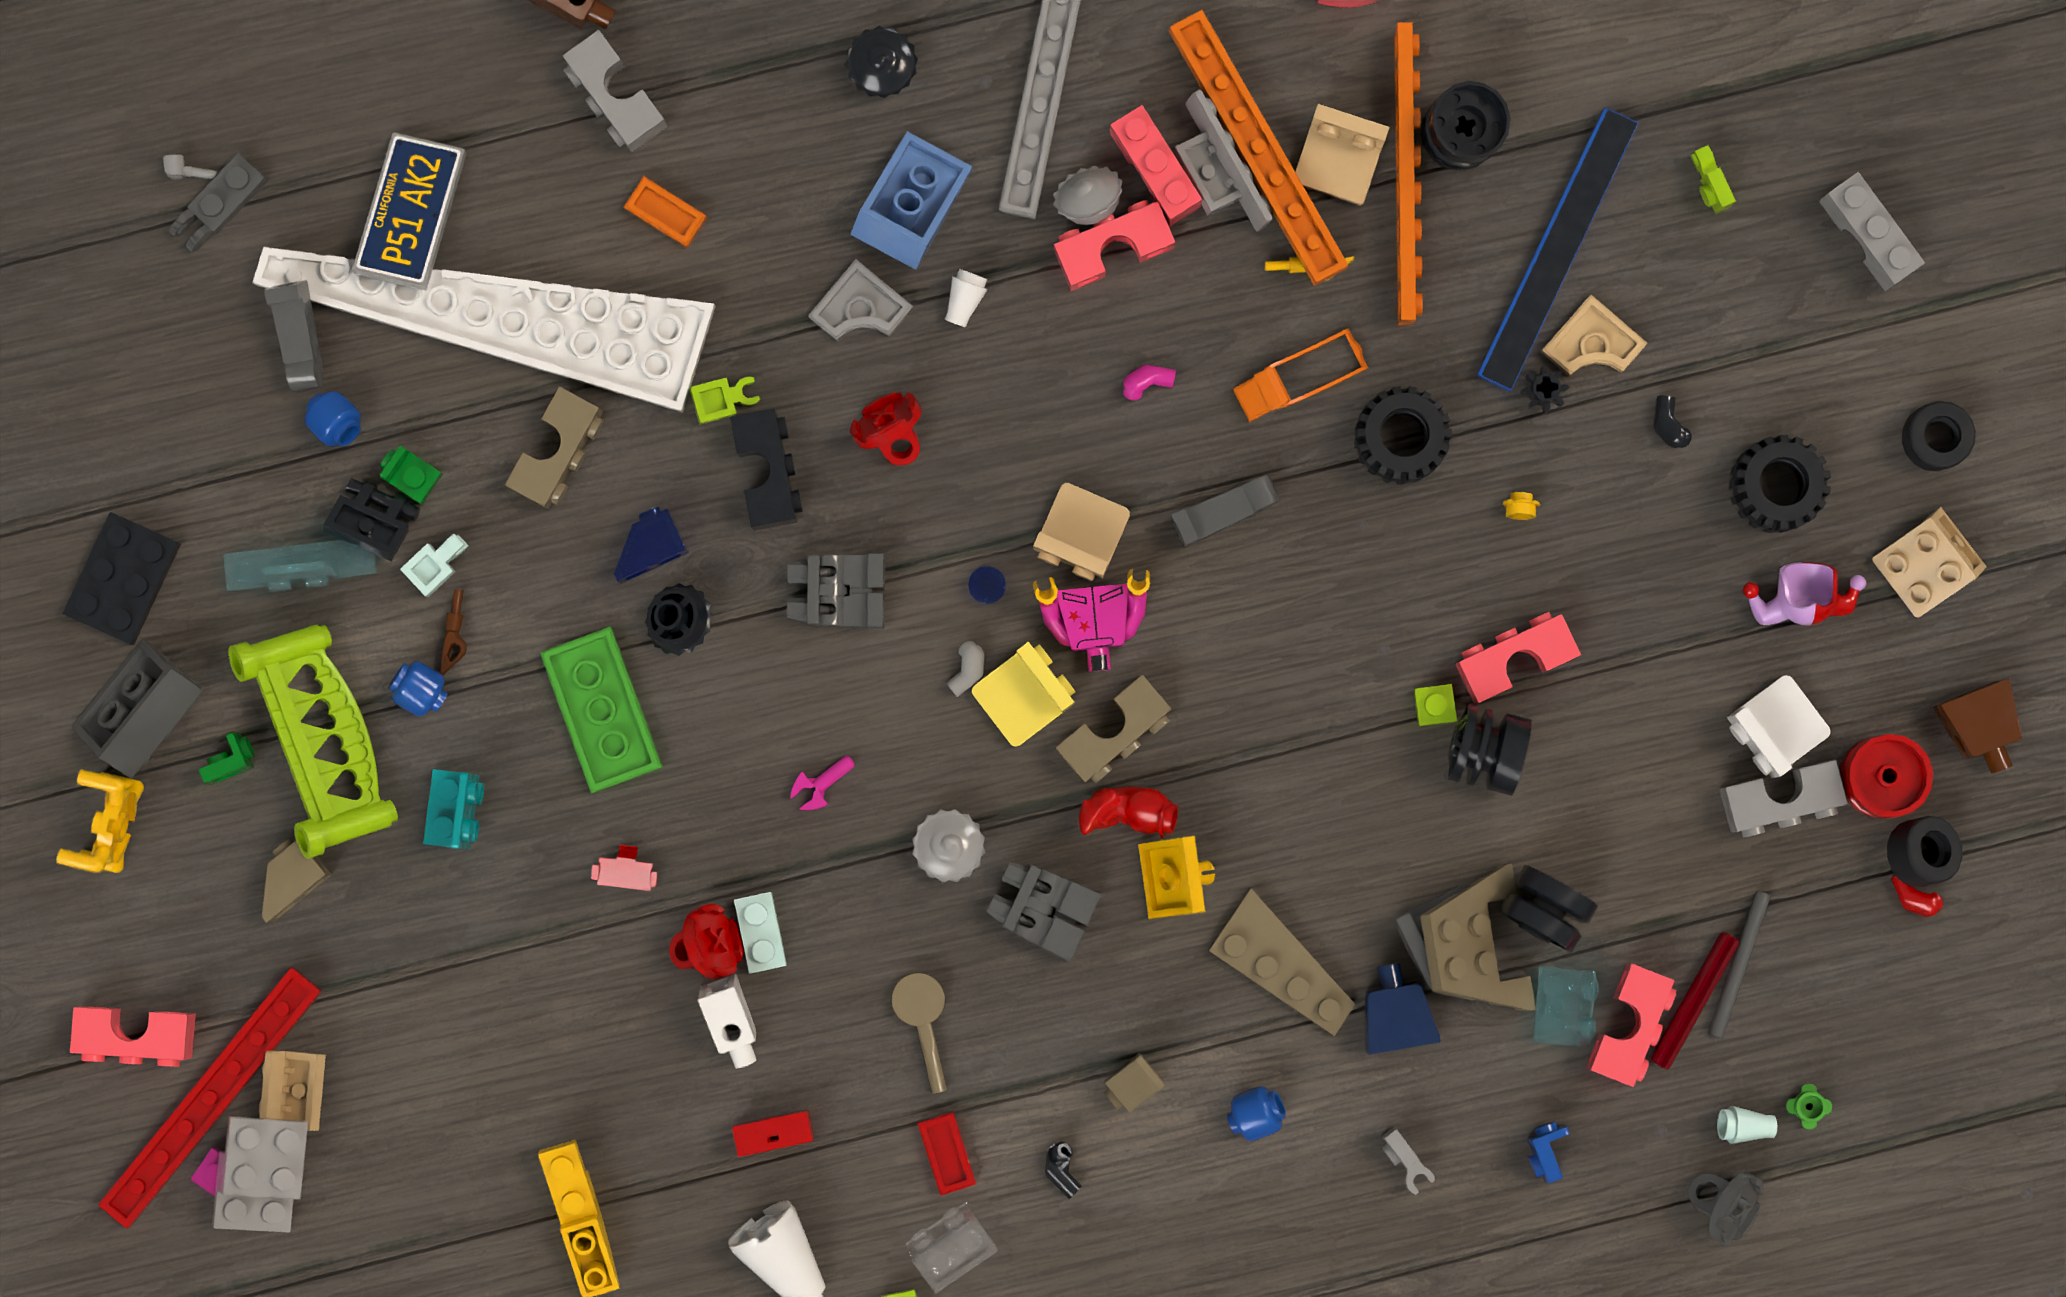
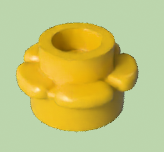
[1503,492,1540,520]

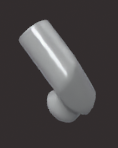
[946,641,985,698]

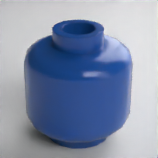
[305,391,361,447]
[388,661,448,717]
[1227,1086,1286,1142]

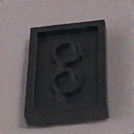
[62,512,181,645]

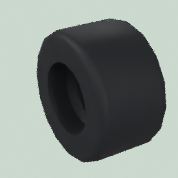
[1901,401,1976,471]
[1887,816,1962,887]

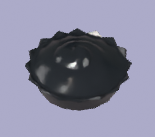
[845,26,918,98]
[645,583,713,656]

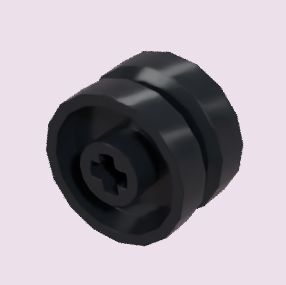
[1499,865,1598,953]

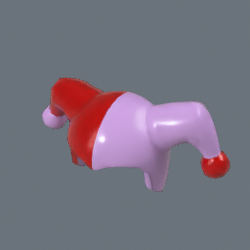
[1742,562,1866,626]

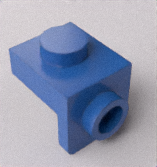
[1528,1121,1570,1183]

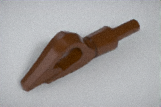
[439,589,467,676]

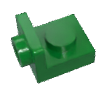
[379,445,443,505]
[198,731,255,785]

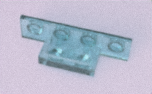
[223,540,377,592]

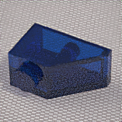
[614,507,689,584]

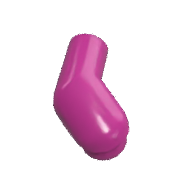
[1123,365,1176,401]

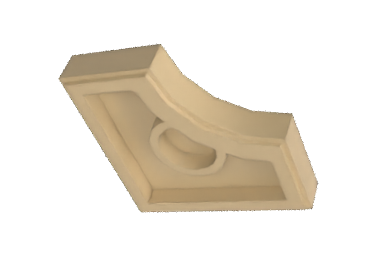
[1541,295,1648,376]

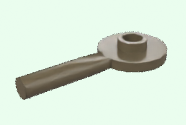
[892,973,947,1094]

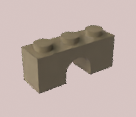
[505,386,604,510]
[1056,674,1172,784]

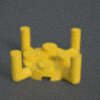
[57,769,144,873]

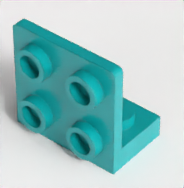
[423,769,484,850]

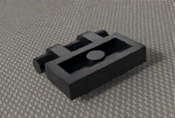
[323,478,420,562]

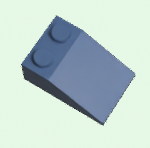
[850,131,973,270]

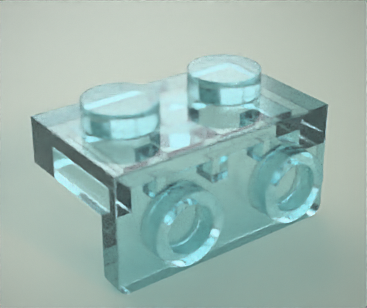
[1533,966,1599,1047]

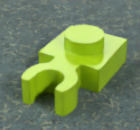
[1691,145,1736,214]
[689,377,760,425]

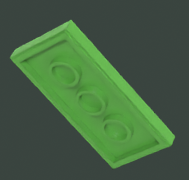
[540,627,663,794]

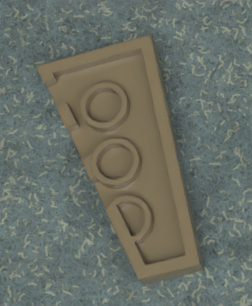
[1208,888,1355,1036]

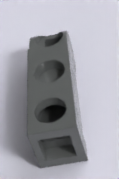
[264,280,324,392]
[1170,475,1281,549]

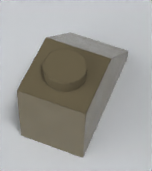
[262,839,332,923]
[1104,1052,1165,1113]

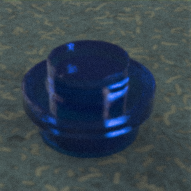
[968,566,1006,604]

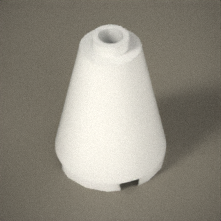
[728,1200,826,1297]

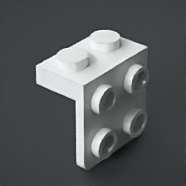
[1726,675,1830,778]

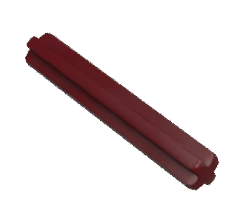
[1651,932,1739,1070]

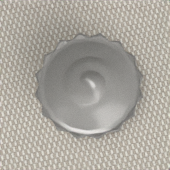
[1053,165,1123,225]
[912,809,985,883]

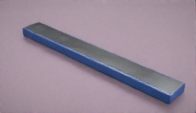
[1476,107,1638,392]

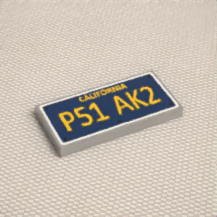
[352,132,467,291]

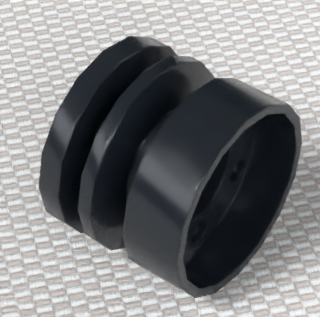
[1421,81,1511,171]
[1448,703,1532,796]

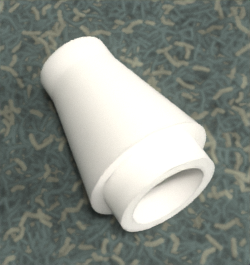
[945,269,988,327]

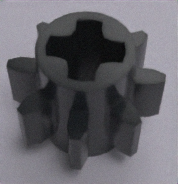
[1520,365,1569,414]

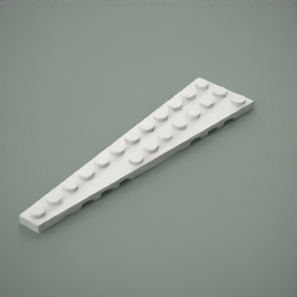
[252,247,715,412]

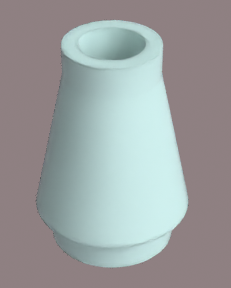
[1717,1106,1777,1144]

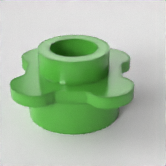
[1786,1083,1832,1129]

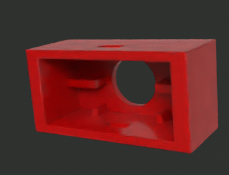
[732,1109,815,1157]

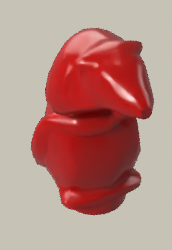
[1078,786,1179,839]

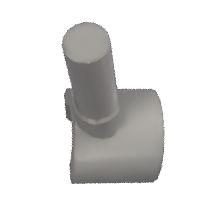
[163,155,217,180]

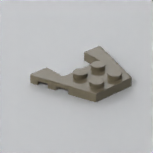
[1420,864,1536,1011]

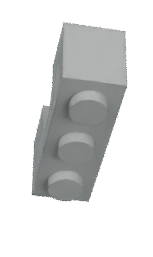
[562,30,668,152]
[1819,172,1925,291]
[1719,760,1848,838]

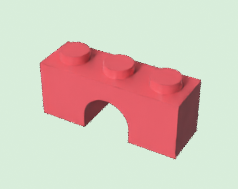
[1110,105,1202,227]
[1054,200,1175,291]
[1455,612,1581,705]
[1585,963,1676,1087]
[70,1006,196,1067]

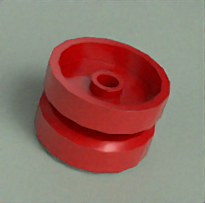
[1839,734,1933,819]

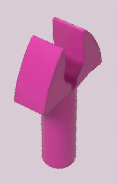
[790,755,855,810]

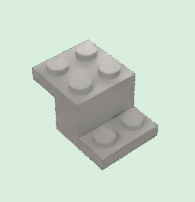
[212,1116,308,1232]

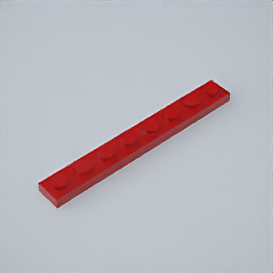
[98,967,322,1229]

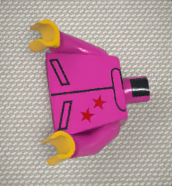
[1033,569,1150,672]

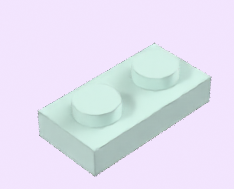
[734,892,787,974]

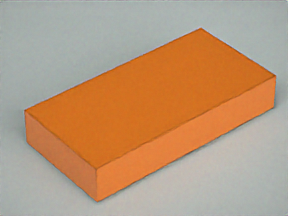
[624,176,707,249]

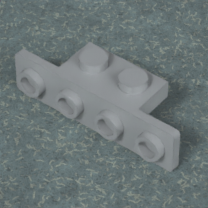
[1172,90,1272,232]

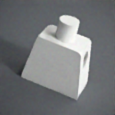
[698,974,757,1068]

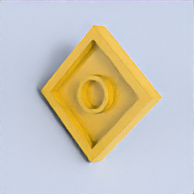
[1138,836,1215,919]

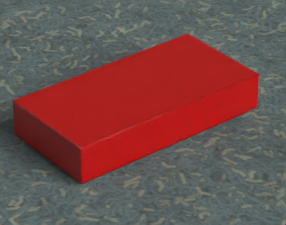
[917,1111,977,1196]

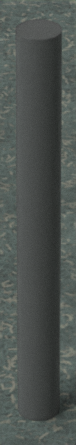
[1708,891,1771,1039]

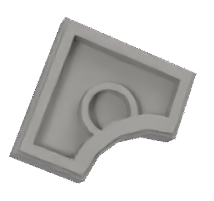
[808,259,913,341]

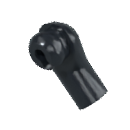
[1653,395,1692,448]
[1045,1142,1082,1199]

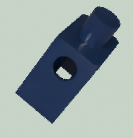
[1365,963,1441,1055]

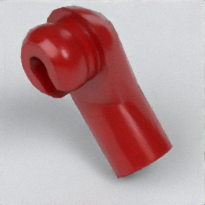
[1890,875,1943,917]

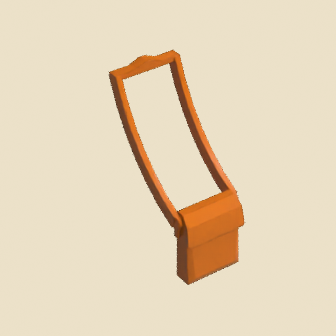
[1233,328,1368,422]

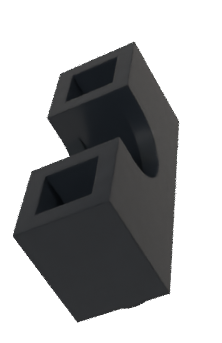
[730,408,803,531]

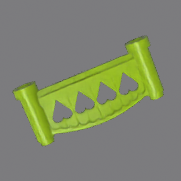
[228,624,398,859]

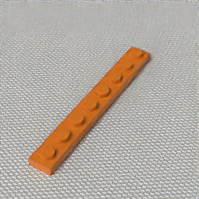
[1169,10,1349,286]
[1394,22,1423,326]

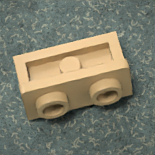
[259,1051,326,1131]

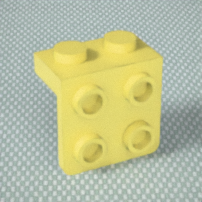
[972,642,1076,747]

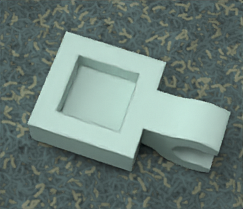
[400,534,469,597]

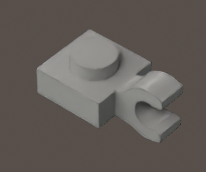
[1382,1127,1435,1195]

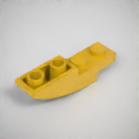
[538,1139,620,1297]

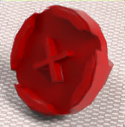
[850,392,922,466]
[669,903,743,980]

